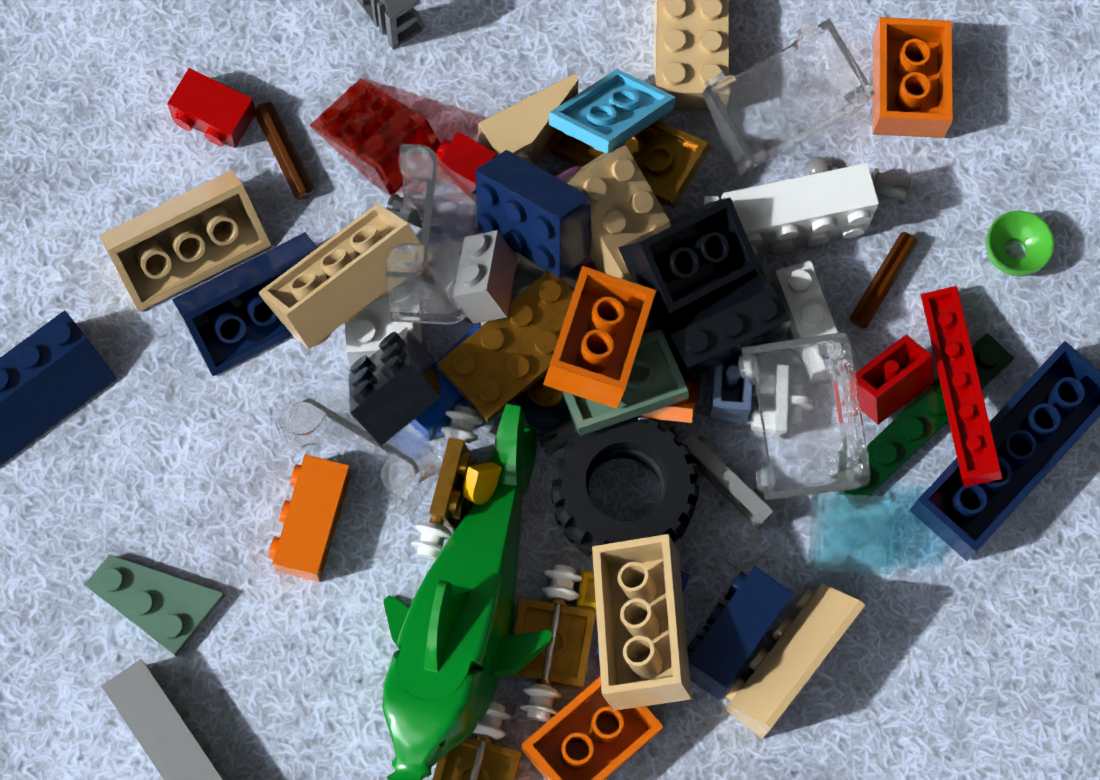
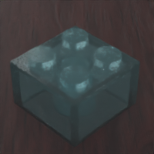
[809,492,896,575]

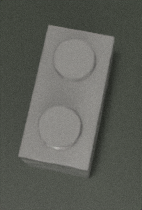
[452,230,518,324]

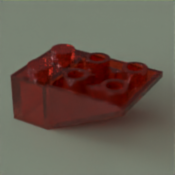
[310,78,440,196]

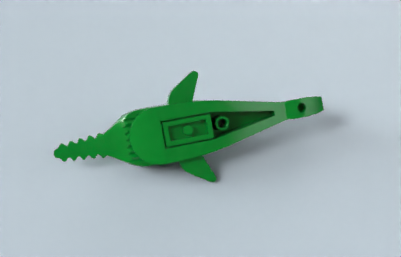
[382,404,554,780]

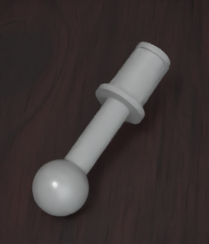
[804,156,911,201]

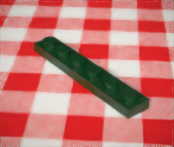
[830,332,1014,509]

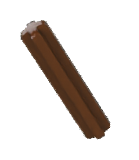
[254,102,315,200]
[850,232,918,329]

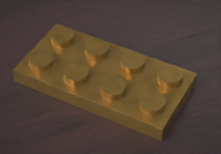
[548,120,711,208]
[437,271,573,423]

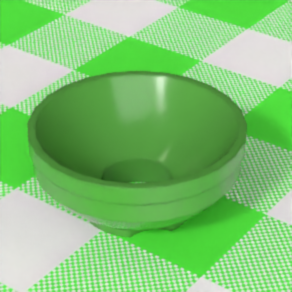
[986,210,1054,277]

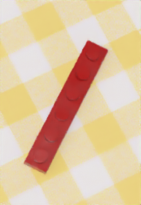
[920,286,1002,487]

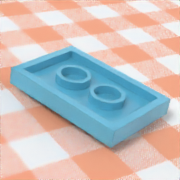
[549,69,675,154]

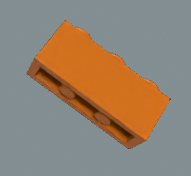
[269,454,351,582]

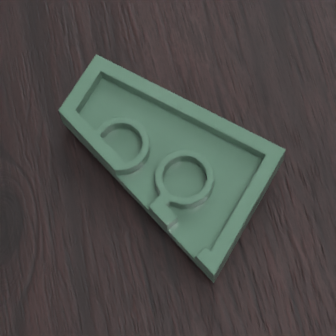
[84,555,225,656]

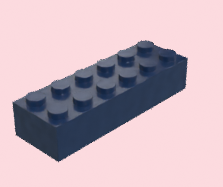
[909,341,1100,561]

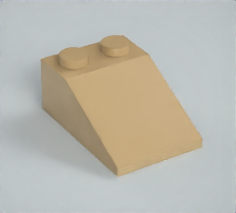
[478,73,579,166]

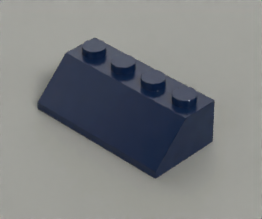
[172,232,318,376]
[0,310,117,466]

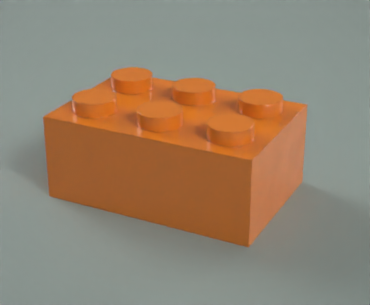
[872,17,953,138]
[543,266,656,409]
[521,676,664,780]

